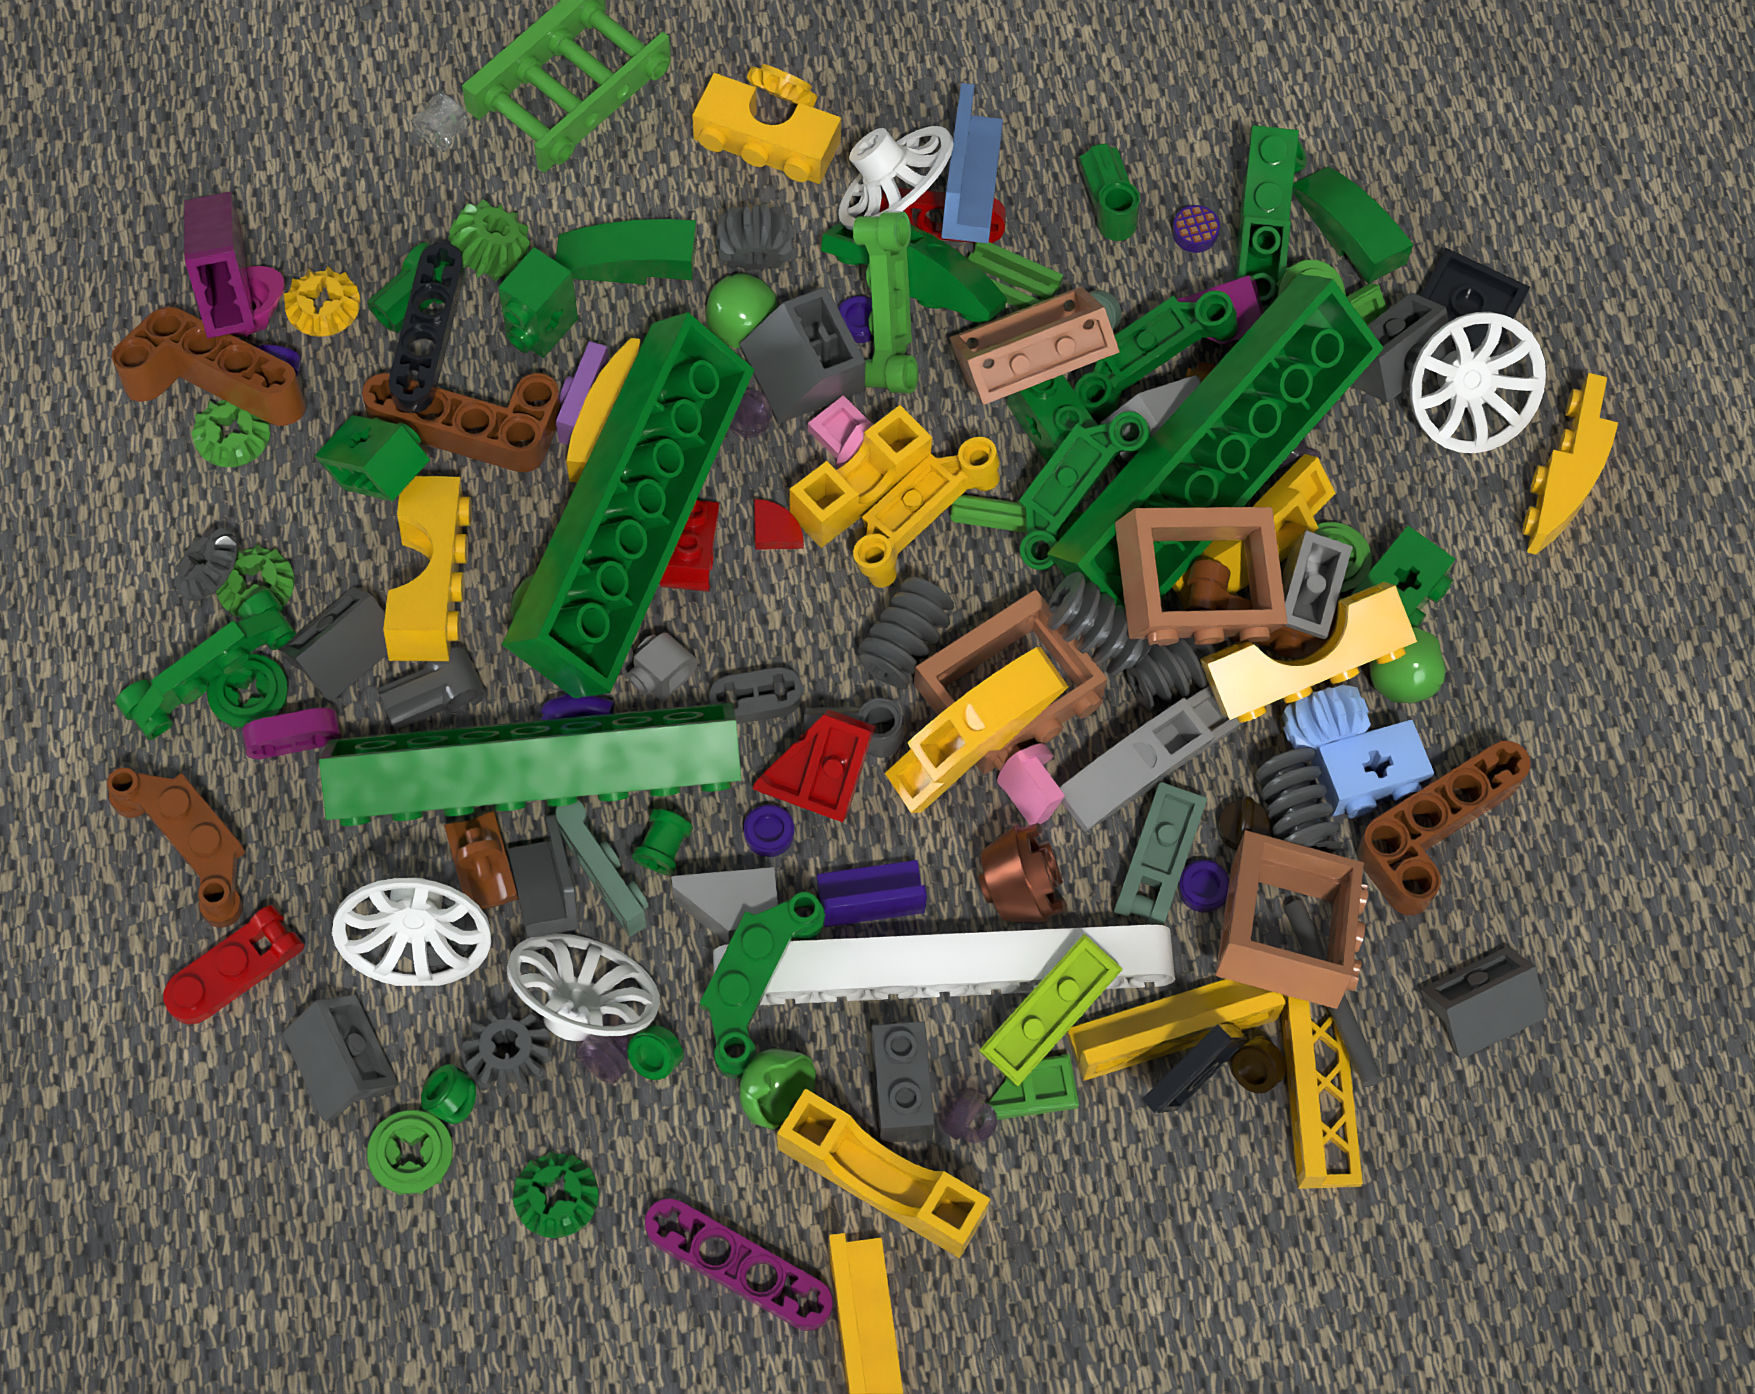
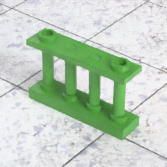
[462,0,671,173]

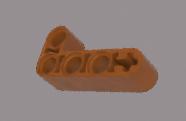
[111,307,306,426]
[362,373,561,473]
[1356,741,1531,915]

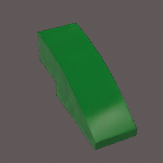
[1292,166,1414,284]
[555,219,697,285]

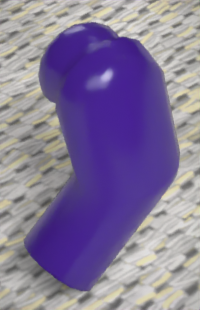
[540,693,615,720]

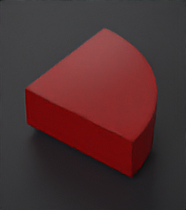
[754,499,804,550]

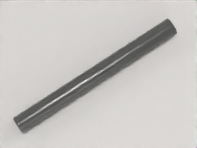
[1284,900,1382,1087]

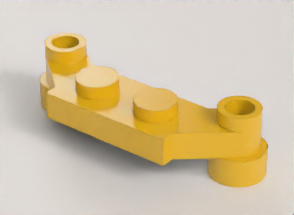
[853,437,1000,588]

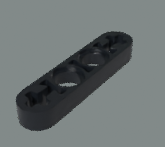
[389,242,464,413]

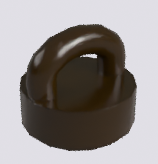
[1218,796,1270,850]
[1231,1036,1286,1094]

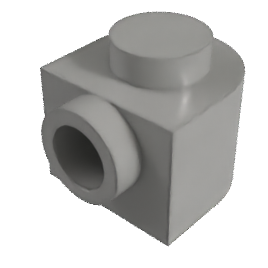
[627,633,698,703]

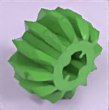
[448,199,530,282]

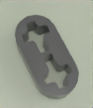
[709,667,802,724]

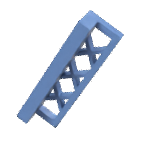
[941,83,1003,243]

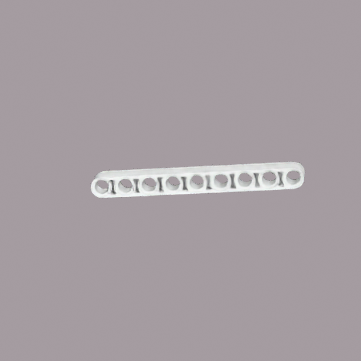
[713,925,1175,1005]

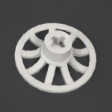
[838,126,954,230]
[1410,312,1546,453]
[332,878,491,986]
[507,933,660,1041]

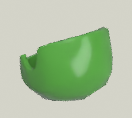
[705,273,778,348]
[1369,627,1446,704]
[739,1048,816,1130]

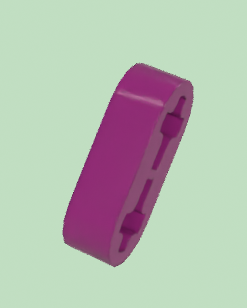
[242,708,341,759]

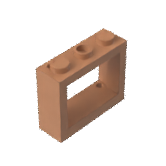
[949,286,1120,405]
[1115,507,1288,646]
[914,589,1107,775]
[1215,830,1369,1009]

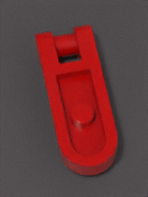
[163,905,305,1024]

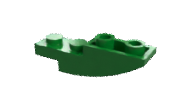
[1236,125,1299,311]
[821,222,1007,322]

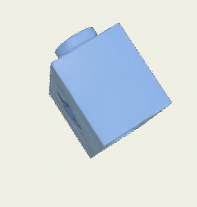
[1311,720,1434,818]

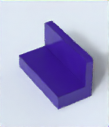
[816,860,927,927]

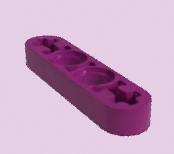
[645,1199,833,1331]

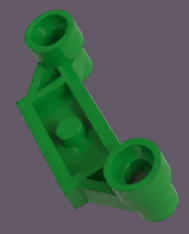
[1074,291,1238,421]
[1018,411,1151,570]
[115,590,296,740]
[699,892,825,1079]

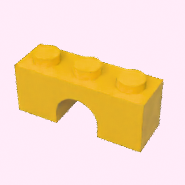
[692,73,841,184]
[789,405,932,548]

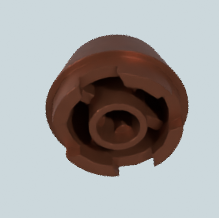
[979,823,1067,922]

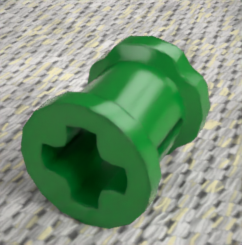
[631,809,693,876]

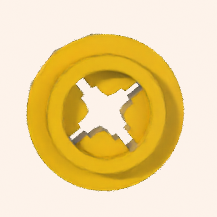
[747,63,818,107]
[284,266,360,337]

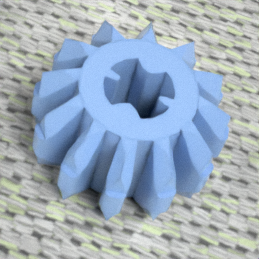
[1282,685,1371,751]

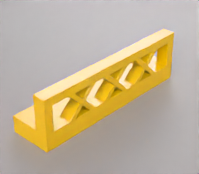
[1066,979,1286,1081]
[1281,994,1363,1189]
[828,1233,903,1394]

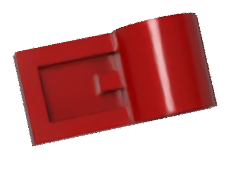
[660,500,719,592]

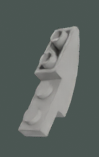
[1059,685,1243,833]

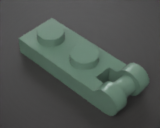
[1114,782,1208,926]
[555,801,649,937]

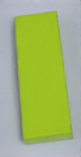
[978,934,1123,1087]

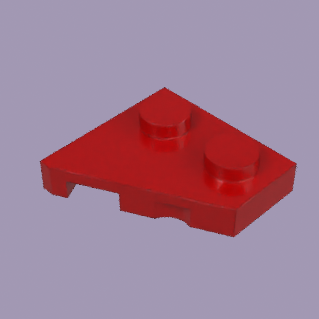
[753,709,876,823]

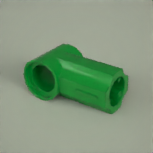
[1079,143,1140,241]
[367,242,465,334]

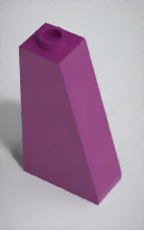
[184,192,255,338]

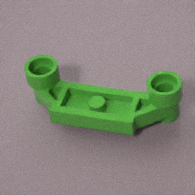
[853,211,918,394]

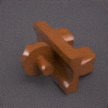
[444,811,518,914]

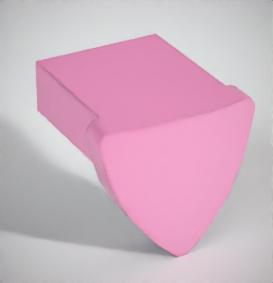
[808,395,874,468]
[997,743,1065,825]

